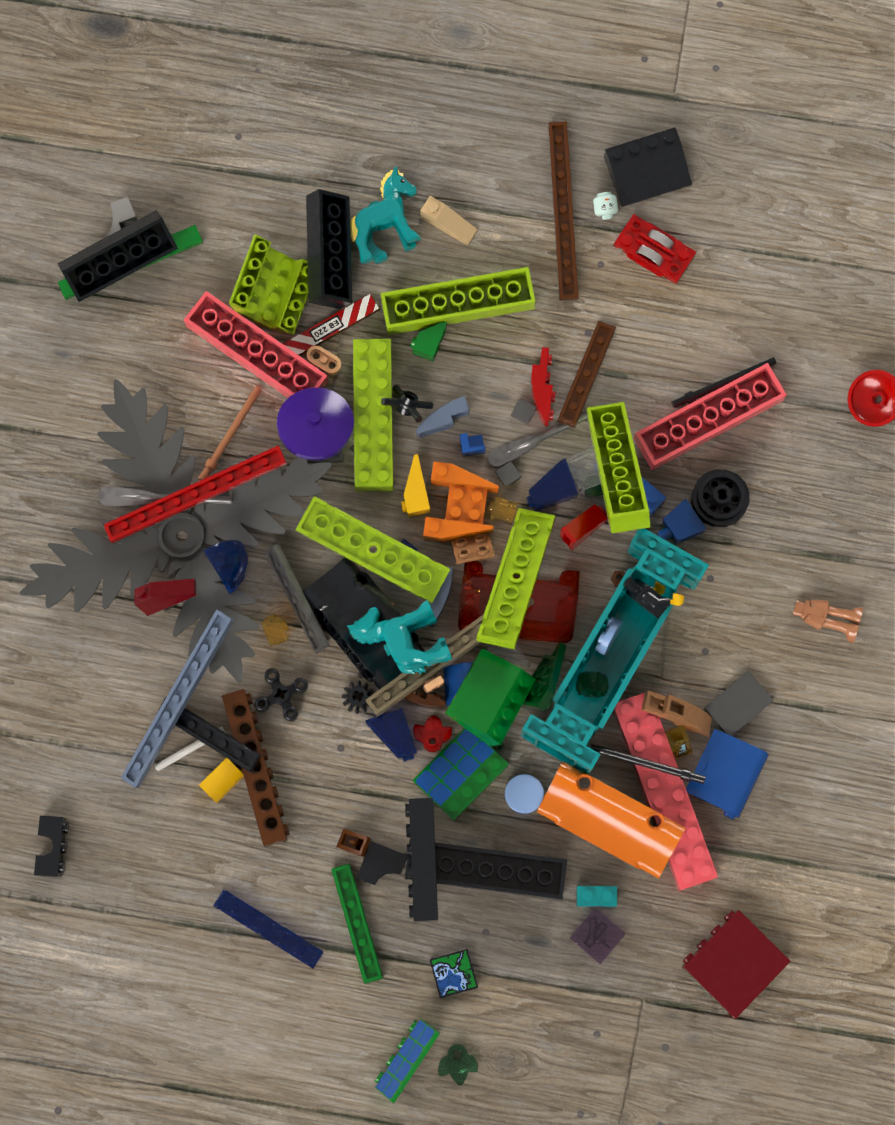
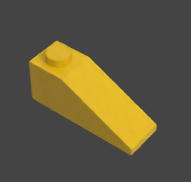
[401,454,430,517]

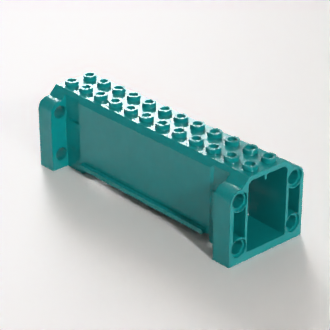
[520,528,709,775]

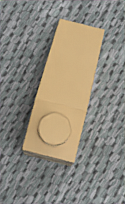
[420,196,478,246]

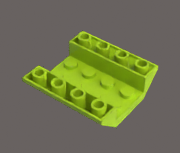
[229,234,308,335]

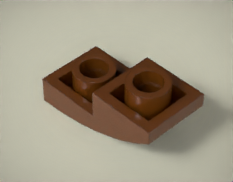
[405,690,446,708]

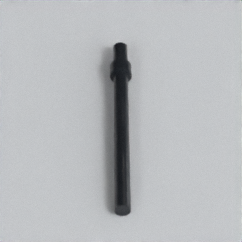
[671,357,776,408]
[590,743,706,784]

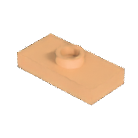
[423,675,444,694]

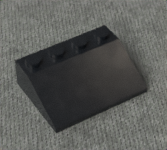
[604,127,692,207]

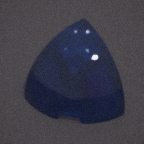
[203,540,248,594]

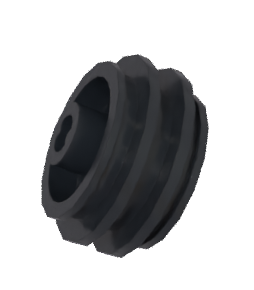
[691,469,749,528]

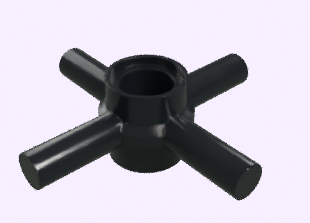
[381,385,433,422]

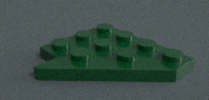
[521,642,567,711]

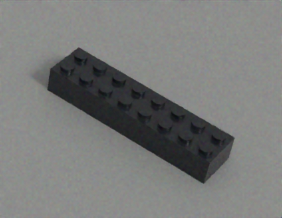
[404,840,567,900]

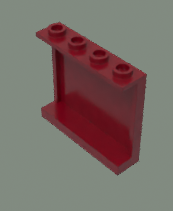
[682,910,791,1019]

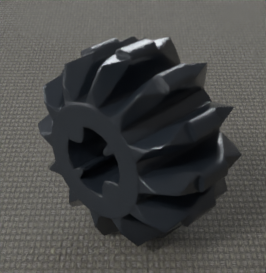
[342,681,374,714]

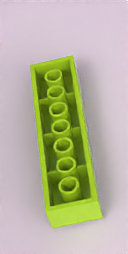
[380,267,536,335]
[353,339,394,492]
[587,402,650,534]

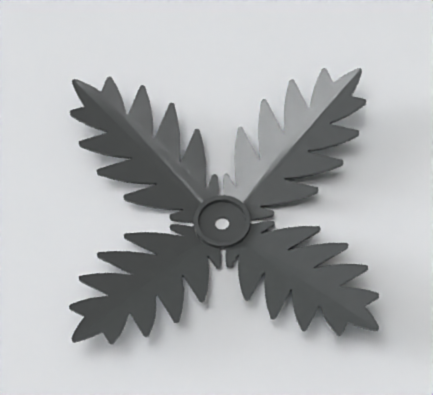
[20,379,332,682]

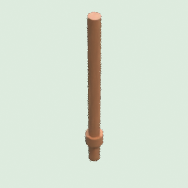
[198,386,262,480]

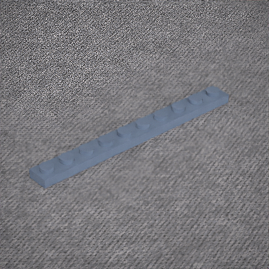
[121,609,235,788]

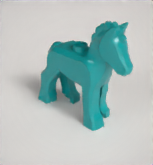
[347,599,453,674]

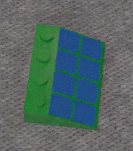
[412,728,509,822]
[375,1019,440,1103]

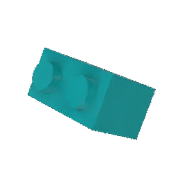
[576,886,617,907]

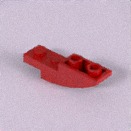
[531,347,556,426]

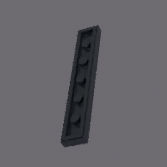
[157,697,262,772]

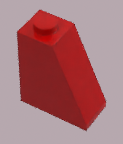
[560,504,608,551]

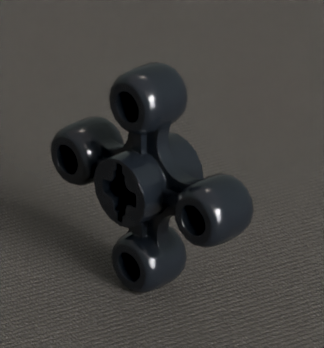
[254,668,308,722]

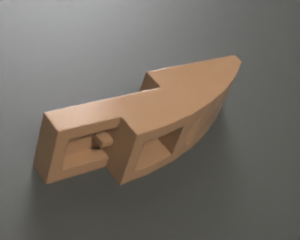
[641,690,712,736]

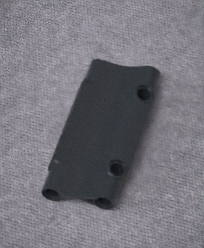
[303,558,425,690]

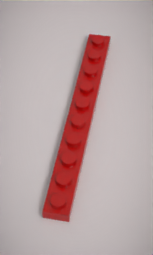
[103,445,287,543]

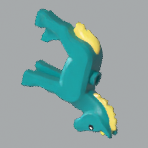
[350,166,421,264]

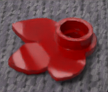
[413,715,452,752]

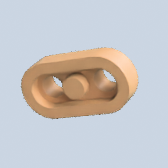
[307,346,342,375]

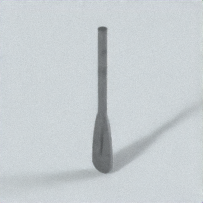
[488,402,607,468]
[98,486,232,506]

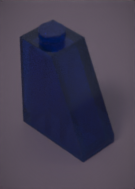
[526,458,578,511]
[365,708,417,762]

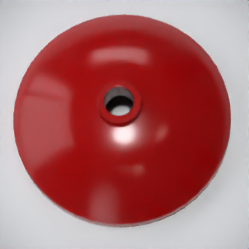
[847,370,895,427]

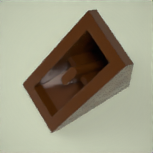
[336,829,372,858]

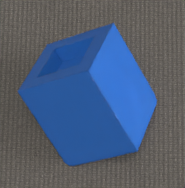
[460,433,485,457]

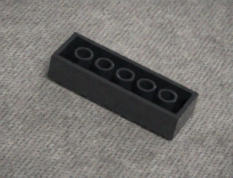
[306,189,352,309]
[57,210,178,302]
[405,798,438,922]

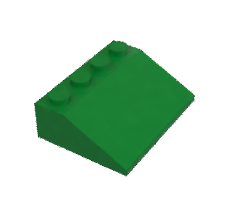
[445,649,536,746]

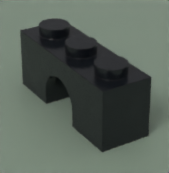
[34,816,69,877]

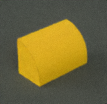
[199,758,244,803]

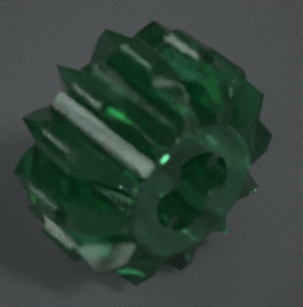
[576,670,609,699]

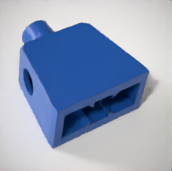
[657,499,706,544]

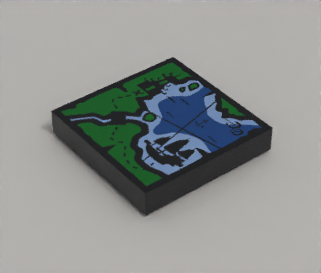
[429,949,478,998]

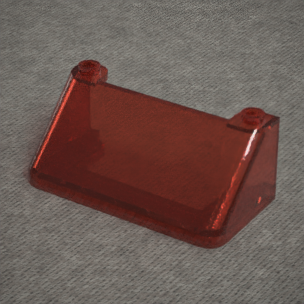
[458,560,580,643]

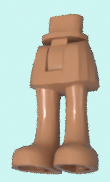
[793,600,863,643]

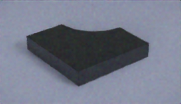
[356,841,407,885]

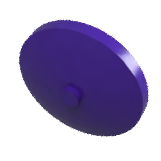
[277,387,354,460]

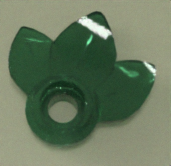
[438,1044,478,1085]

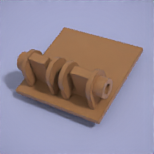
[451,533,495,564]

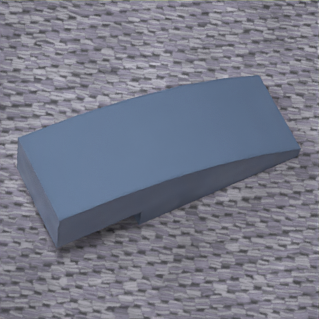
[416,396,469,439]
[429,567,453,628]

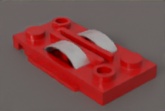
[613,214,697,284]

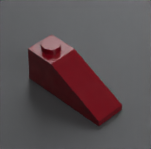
[134,579,196,616]

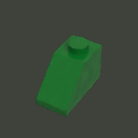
[410,322,447,362]

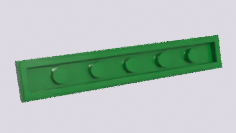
[331,863,383,984]

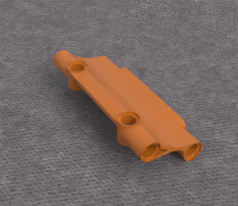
[537,762,686,879]

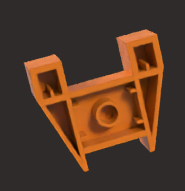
[423,461,499,543]

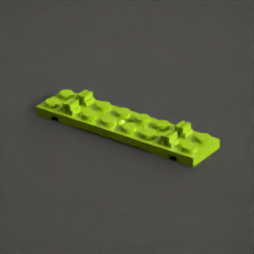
[295,496,450,604]
[476,508,556,650]

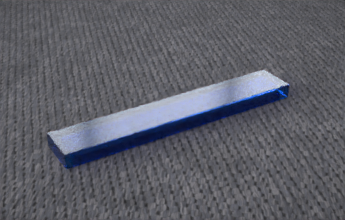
[213,889,324,969]

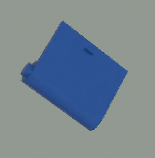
[686,729,769,820]

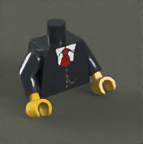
[623,577,684,619]

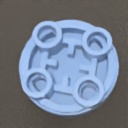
[595,617,623,656]
[505,774,544,814]

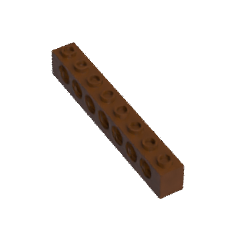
[221,689,290,847]

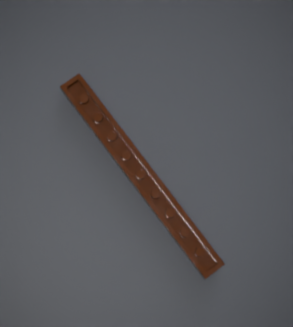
[548,121,579,301]

